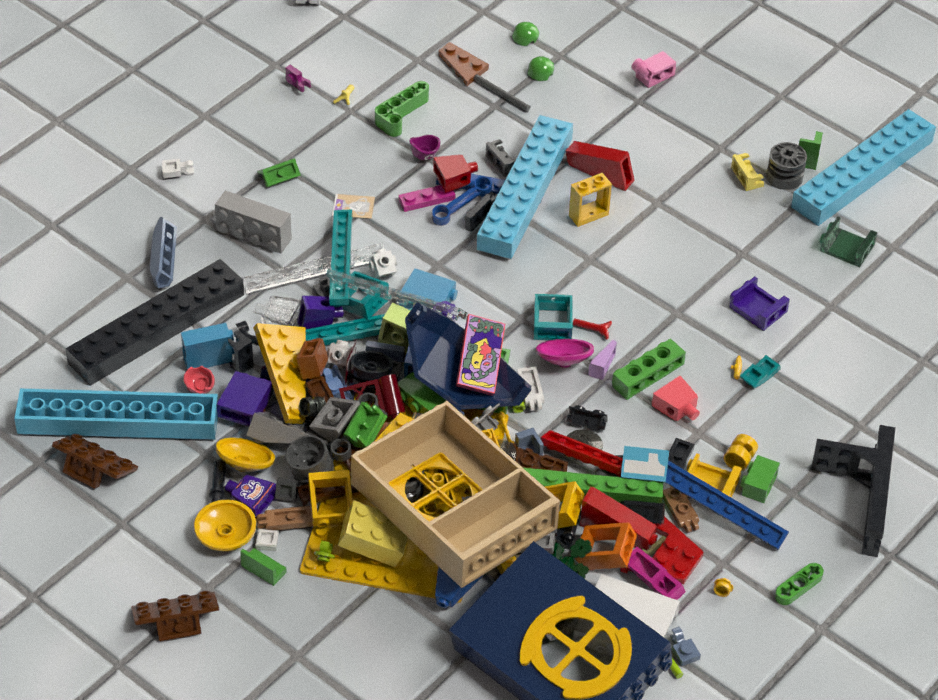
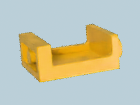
[687,453,742,498]

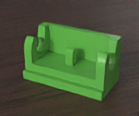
[344,402,388,448]

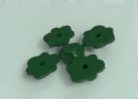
[551,539,592,579]

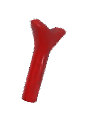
[573,318,612,340]

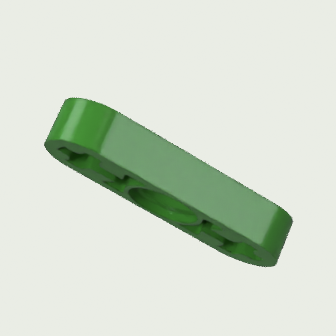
[775,563,824,605]

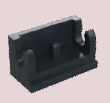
[228,330,254,373]

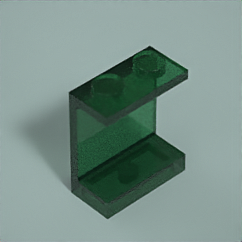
[819,216,878,267]

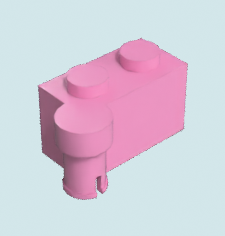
[631,51,676,88]

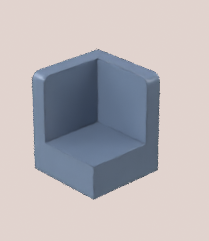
[515,428,544,456]

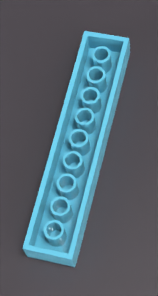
[791,109,936,226]
[477,115,573,259]
[14,388,218,440]

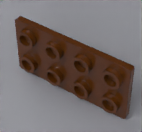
[52,434,138,489]
[131,591,219,641]

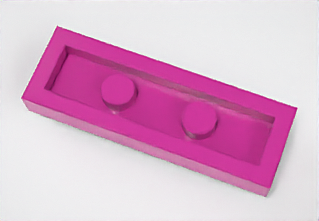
[399,185,456,212]

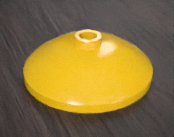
[215,438,275,472]
[194,500,256,551]

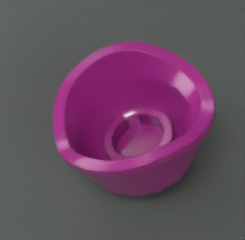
[409,135,441,160]

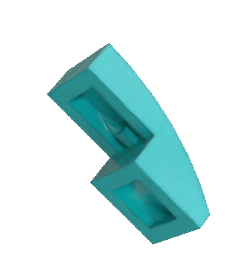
[740,355,781,388]

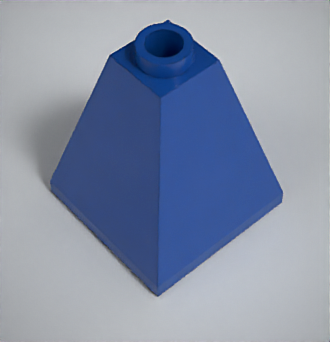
[435,566,483,608]

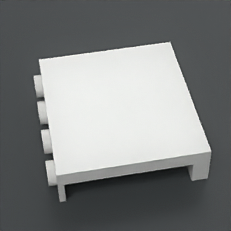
[573,574,680,656]

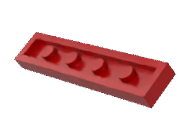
[540,430,624,478]

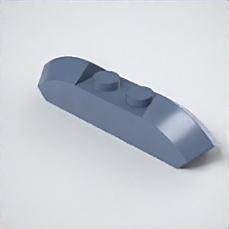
[150,217,177,288]

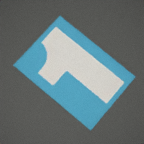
[621,446,669,482]

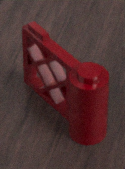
[339,374,406,420]

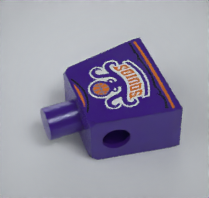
[225,475,276,522]

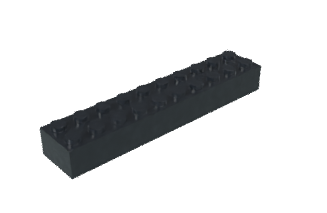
[65,259,244,386]

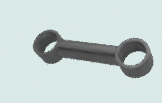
[331,393,379,462]

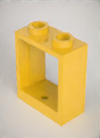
[569,173,612,227]
[308,470,353,527]
[545,481,584,528]

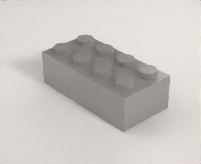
[215,190,292,254]

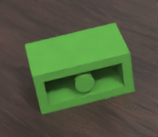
[740,455,780,503]

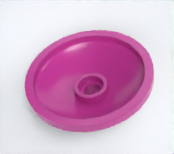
[536,339,594,368]

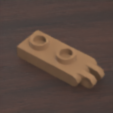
[663,487,699,533]
[256,506,313,530]

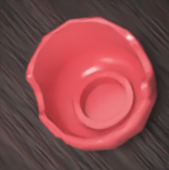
[183,366,215,394]

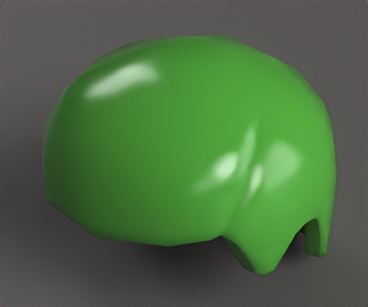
[512,22,540,46]
[527,56,554,81]

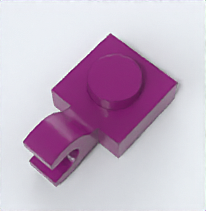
[285,64,311,92]

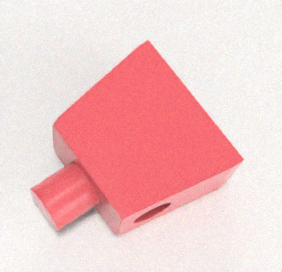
[652,376,700,421]

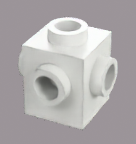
[369,249,397,279]
[326,340,357,369]

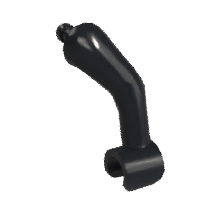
[236,320,259,346]

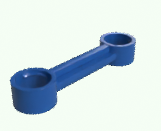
[432,176,492,226]

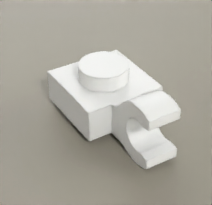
[162,159,194,178]

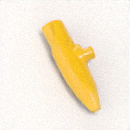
[730,355,742,380]

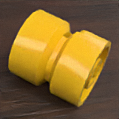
[723,434,758,471]

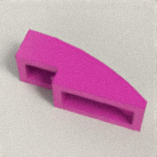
[628,547,686,600]

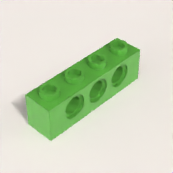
[612,338,686,400]

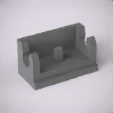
[485,139,516,177]

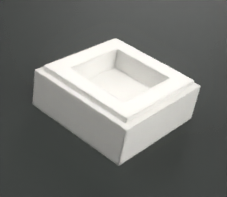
[255,529,279,551]

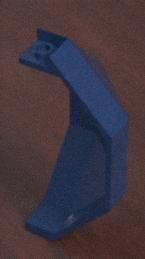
[405,302,532,410]

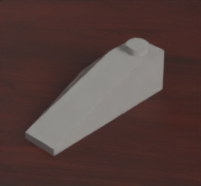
[247,411,331,445]

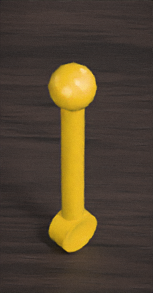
[498,412,515,448]

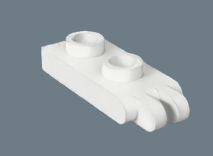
[517,367,545,411]

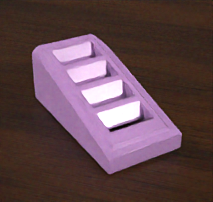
[589,340,617,380]

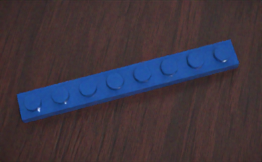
[664,461,789,550]

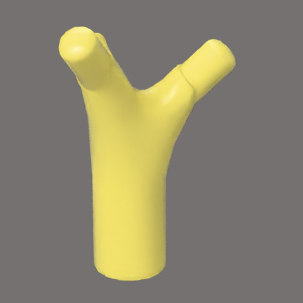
[333,84,354,105]

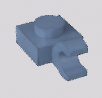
[670,627,701,666]

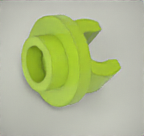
[314,541,335,562]

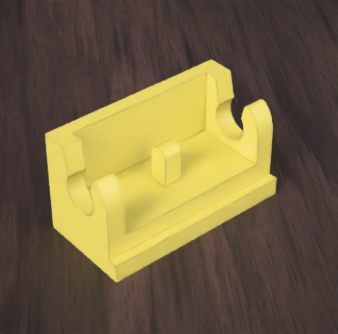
[731,153,764,191]

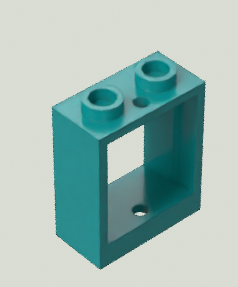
[334,271,392,319]
[534,294,573,340]

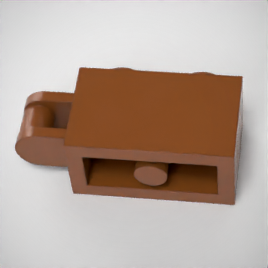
[297,338,328,380]

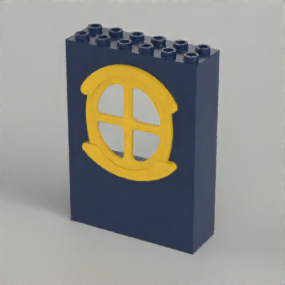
[449,541,672,700]

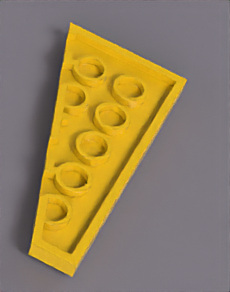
[253,323,306,424]

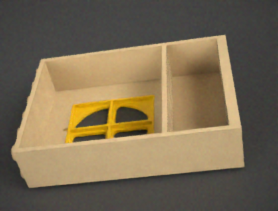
[351,401,560,588]

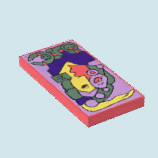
[456,314,505,396]

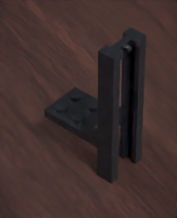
[811,425,896,557]

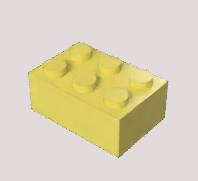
[338,501,407,567]

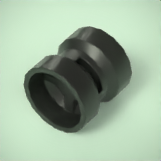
[299,397,326,417]

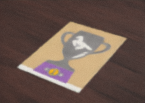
[332,194,375,219]

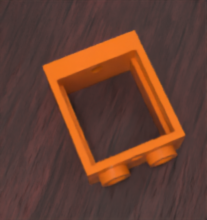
[575,522,637,570]

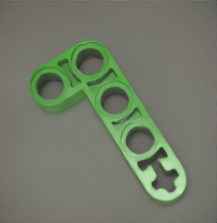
[375,81,429,137]

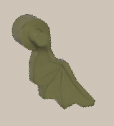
[642,535,666,555]

